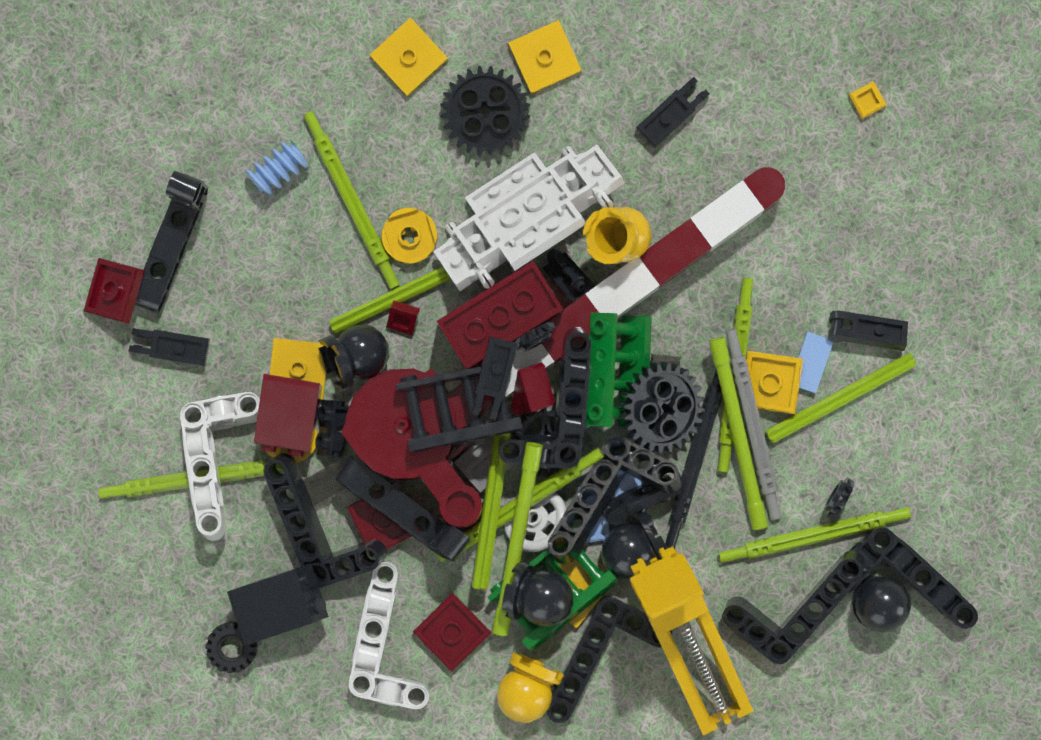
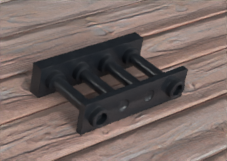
[395,367,522,454]

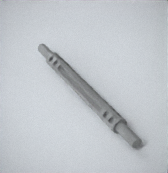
[725,329,781,520]

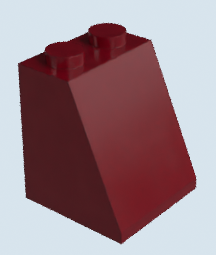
[254,374,322,457]

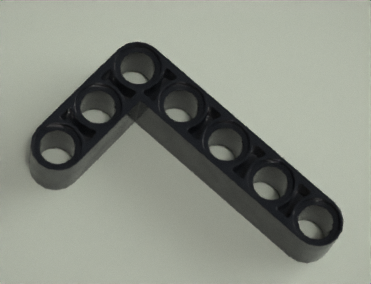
[548,436,682,564]
[263,453,387,588]
[722,550,865,664]
[547,596,673,723]

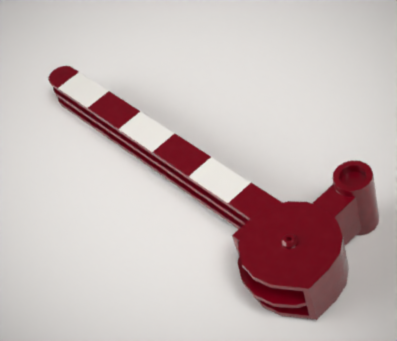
[341,167,785,528]

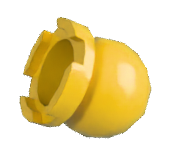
[583,206,652,264]
[497,651,564,723]

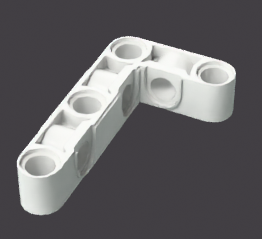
[180,392,260,541]
[349,561,430,709]

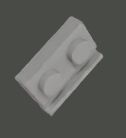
[454,437,516,493]

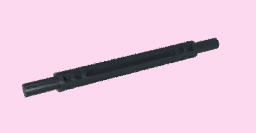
[665,369,722,549]

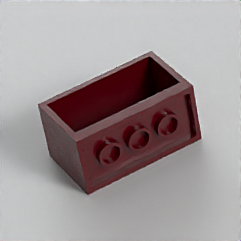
[437,261,563,370]

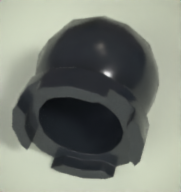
[318,324,390,391]
[601,511,668,580]
[502,562,574,626]
[851,575,911,633]

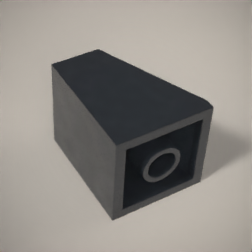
[227,563,329,645]

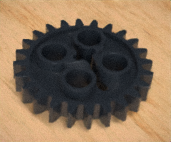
[440,66,530,157]
[618,362,705,454]

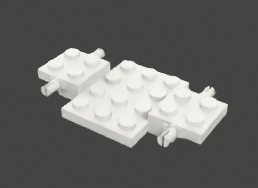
[433,145,625,291]

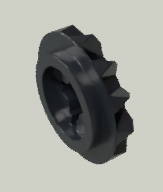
[515,322,557,352]
[824,477,854,519]

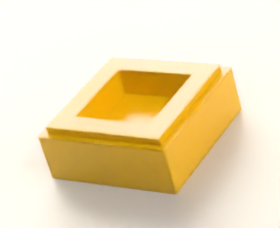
[848,81,887,119]

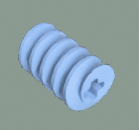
[245,139,309,195]

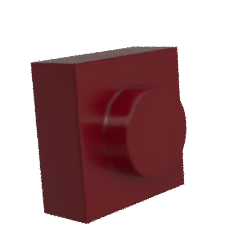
[386,300,420,336]

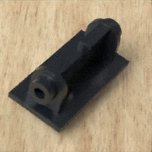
[543,249,595,302]
[315,400,348,457]

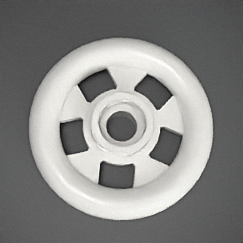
[504,492,566,552]

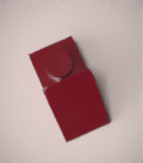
[510,362,555,416]

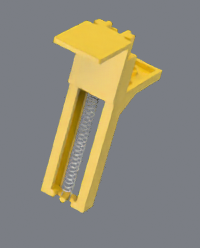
[629,546,754,736]

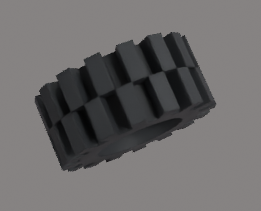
[205,621,258,673]

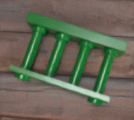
[586,313,652,427]
[487,526,619,652]

